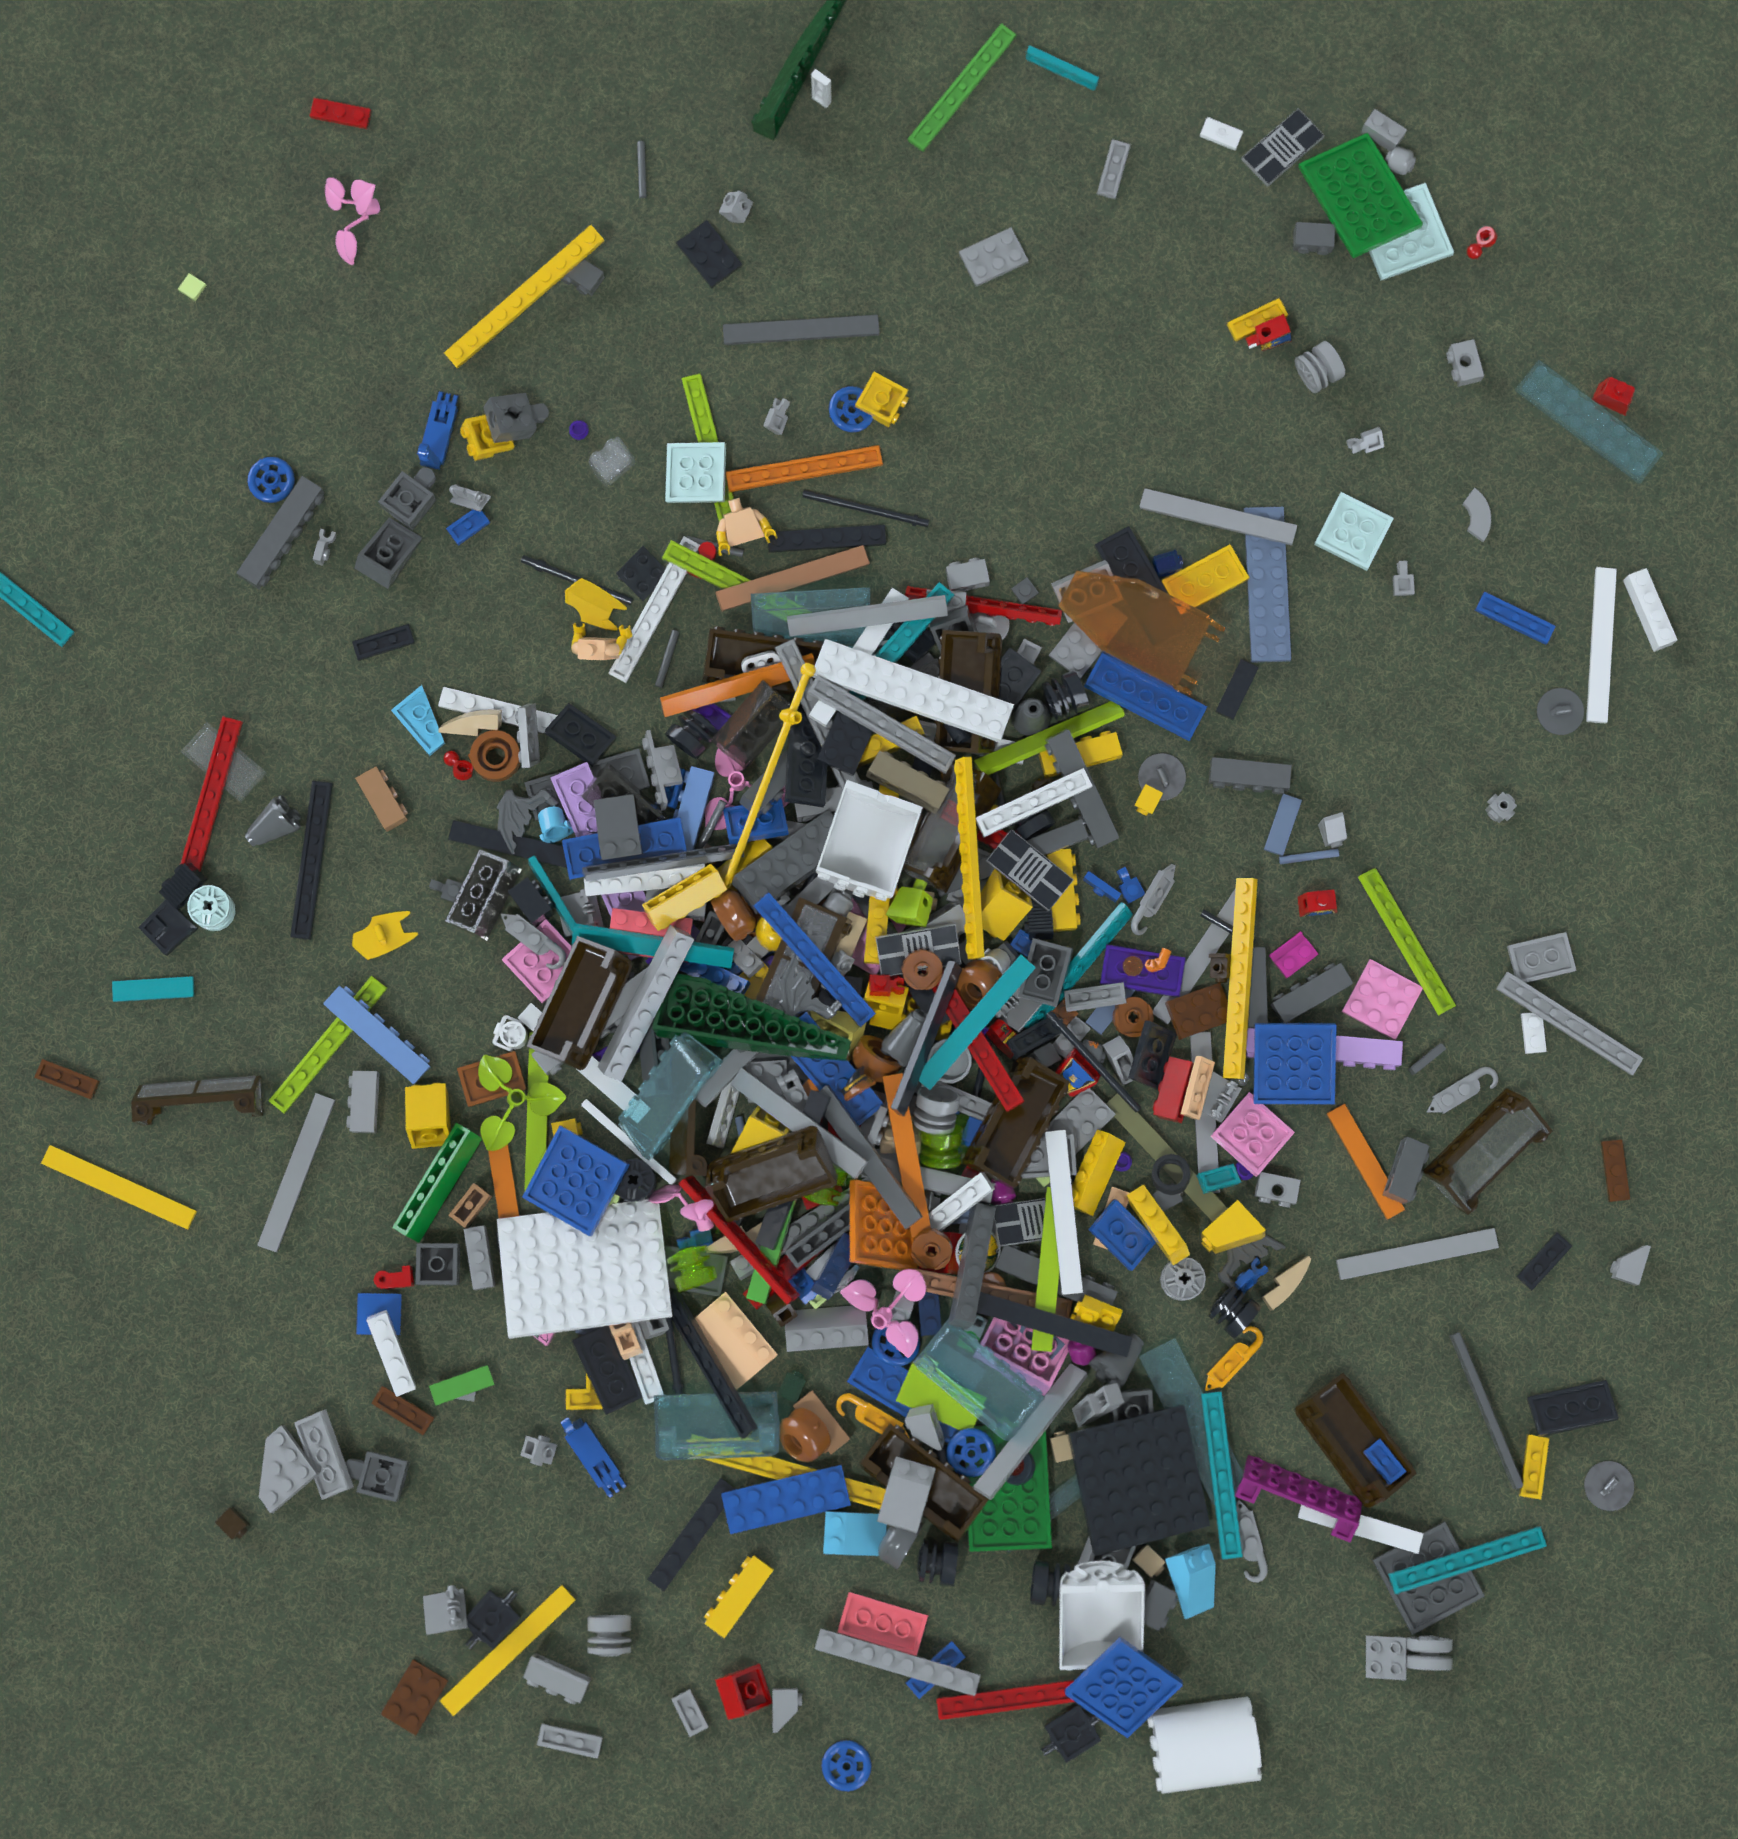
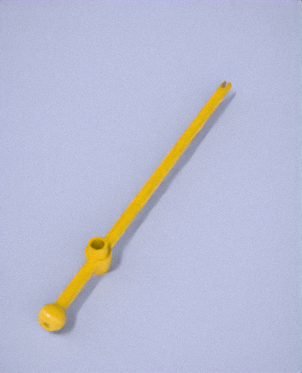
[723,663,816,888]

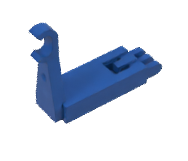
[417,391,459,470]
[560,1418,626,1498]

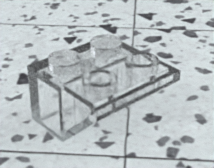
[588,436,636,489]

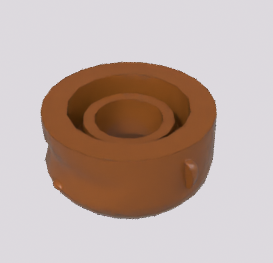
[468,730,520,782]
[711,889,756,942]
[955,960,1002,1011]
[851,1035,903,1083]
[778,1408,831,1462]

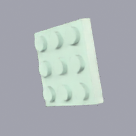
[665,442,726,503]
[1314,492,1394,571]

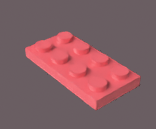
[837,1592,928,1656]

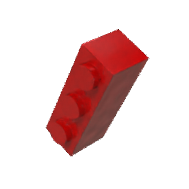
[1153,1057,1194,1124]

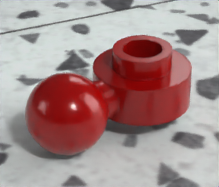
[1467,226,1497,259]
[443,751,473,780]

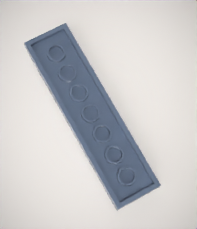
[1244,507,1291,662]

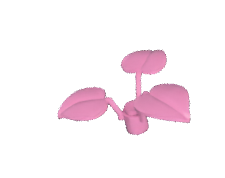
[325,178,380,265]
[705,740,789,830]
[648,1185,714,1231]
[840,1269,926,1358]

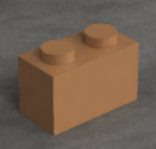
[449,1183,492,1229]

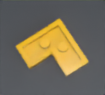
[566,1374,602,1410]

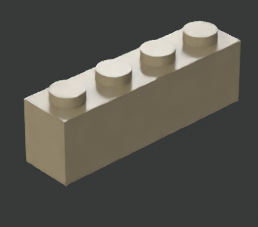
[866,750,949,814]

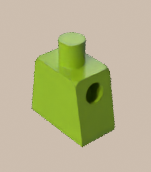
[886,879,933,928]

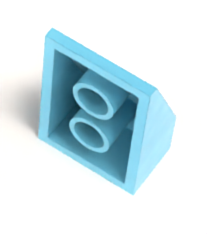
[823,1511,887,1556]
[1165,1544,1215,1619]

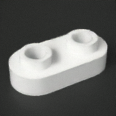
[741,651,781,673]

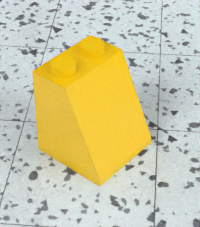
[980,869,1033,941]
[405,1083,451,1149]
[731,1106,791,1154]
[1201,1200,1266,1254]

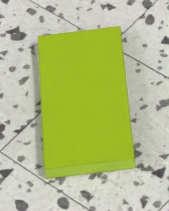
[895,1363,987,1431]

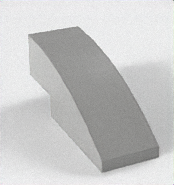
[1072,1383,1124,1428]

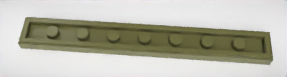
[1106,1093,1228,1222]

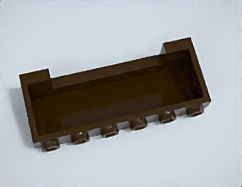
[702,626,824,695]
[934,630,1002,753]
[527,936,632,1071]
[962,1057,1070,1188]
[705,1126,838,1222]
[1295,1373,1417,1508]
[860,1424,989,1543]

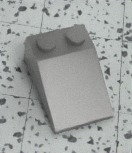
[877,1457,936,1534]

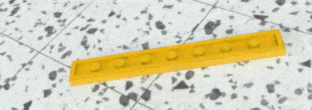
[41,1145,197,1229]
[440,1585,576,1716]

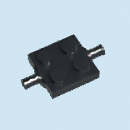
[465,1589,521,1650]
[1041,1704,1101,1763]

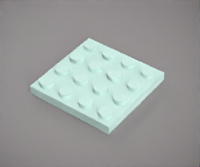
[1369,183,1454,280]

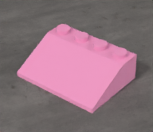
[973,1317,1070,1396]

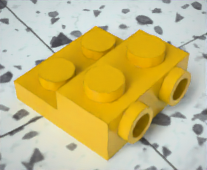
[855,372,909,427]
[460,415,515,461]
[1070,1295,1123,1331]

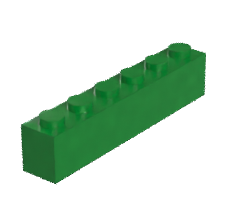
[392,1123,482,1243]

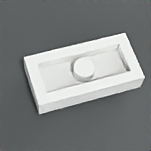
[1521,1013,1547,1054]

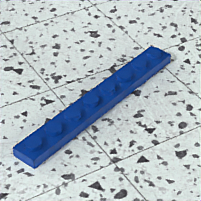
[753,892,876,1027]

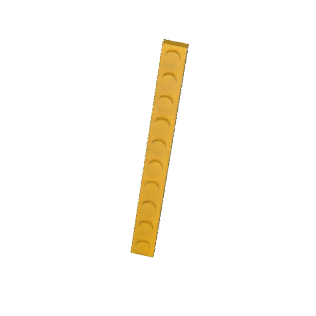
[444,225,605,369]
[954,757,984,959]
[864,784,899,964]
[1223,878,1258,1079]
[687,1434,886,1509]

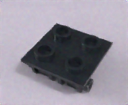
[616,546,665,601]

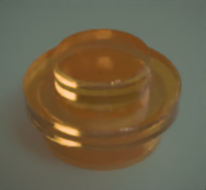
[1123,956,1143,976]

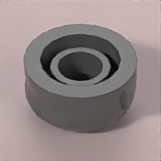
[878,1523,923,1569]

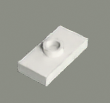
[1200,117,1243,150]

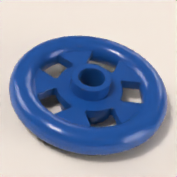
[829,386,873,432]
[248,457,295,503]
[872,1327,920,1366]
[947,1428,996,1477]
[822,1740,871,1791]

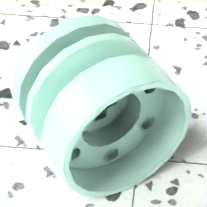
[187,885,235,931]

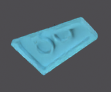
[391,685,445,756]

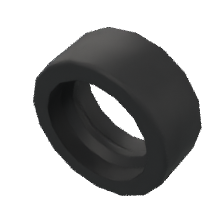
[1152,1154,1191,1195]

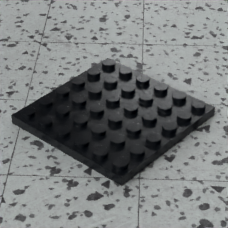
[1067,1404,1210,1556]

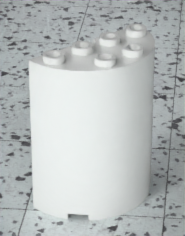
[816,780,922,901]
[1060,1561,1144,1670]
[1147,1697,1261,1794]

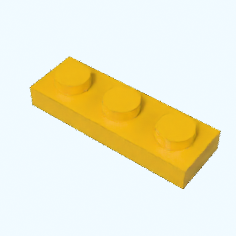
[1227,298,1288,342]
[1519,1435,1549,1499]

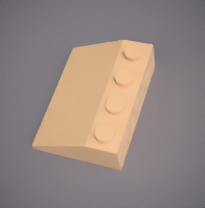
[695,1292,778,1390]

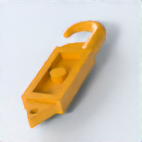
[1205,1326,1263,1391]
[836,1393,910,1438]

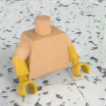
[716,498,778,556]
[571,623,633,660]

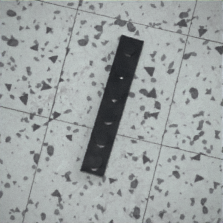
[768,525,886,553]
[648,1478,737,1591]

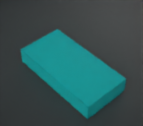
[1196,1163,1241,1194]

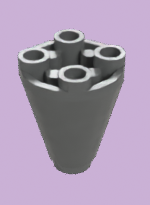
[1011,698,1051,737]
[245,795,301,847]
[881,1009,927,1067]
[1089,1333,1144,1389]

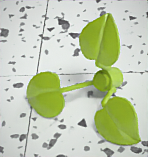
[478,1055,566,1151]

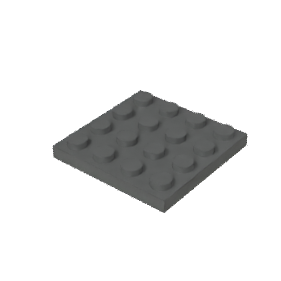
[1372,1522,1484,1635]

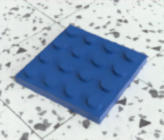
[1253,1023,1336,1104]
[522,1126,630,1236]
[1065,1636,1183,1738]

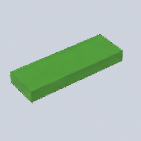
[429,1365,494,1406]

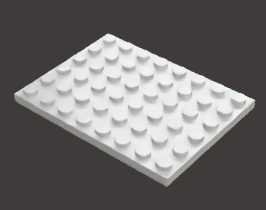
[497,1199,672,1339]

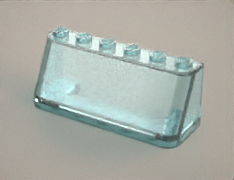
[751,587,871,648]
[618,1032,724,1161]
[913,1319,1045,1441]
[654,1391,780,1460]

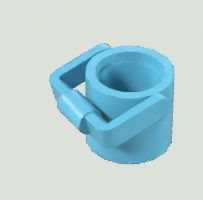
[538,806,574,844]

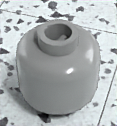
[1385,146,1416,175]
[824,891,854,921]

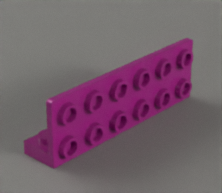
[1235,1455,1362,1542]

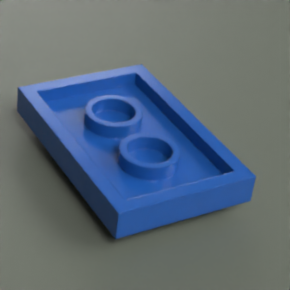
[723,799,789,845]
[1088,1199,1156,1271]

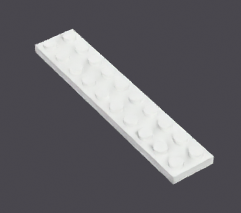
[813,639,1014,742]

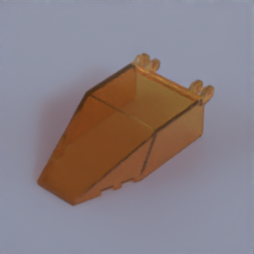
[1058,571,1225,695]

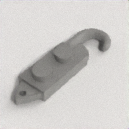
[1131,864,1175,935]
[501,914,566,969]
[1426,1067,1498,1114]
[1236,1500,1268,1582]

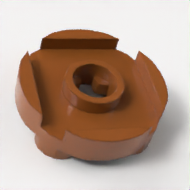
[901,949,942,990]
[1113,997,1153,1037]
[911,1228,953,1270]

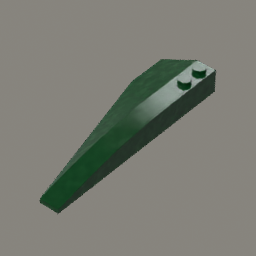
[751,0,846,141]
[652,974,852,1061]

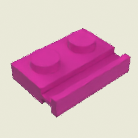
[1269,931,1318,979]

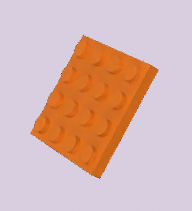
[850,1180,918,1270]

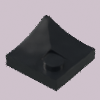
[138,900,198,956]

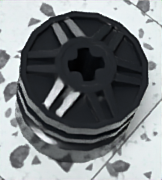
[1042,670,1089,721]
[665,710,718,760]
[1009,811,1056,841]
[616,1159,657,1202]
[1207,1284,1262,1339]
[917,1539,959,1586]
[1030,1560,1070,1607]

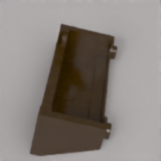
[669,1052,714,1176]

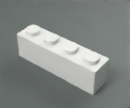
[1623,568,1677,652]
[367,1310,416,1397]

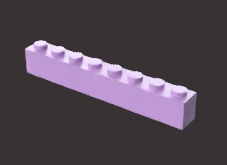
[1246,1028,1403,1070]

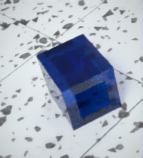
[1152,550,1184,579]

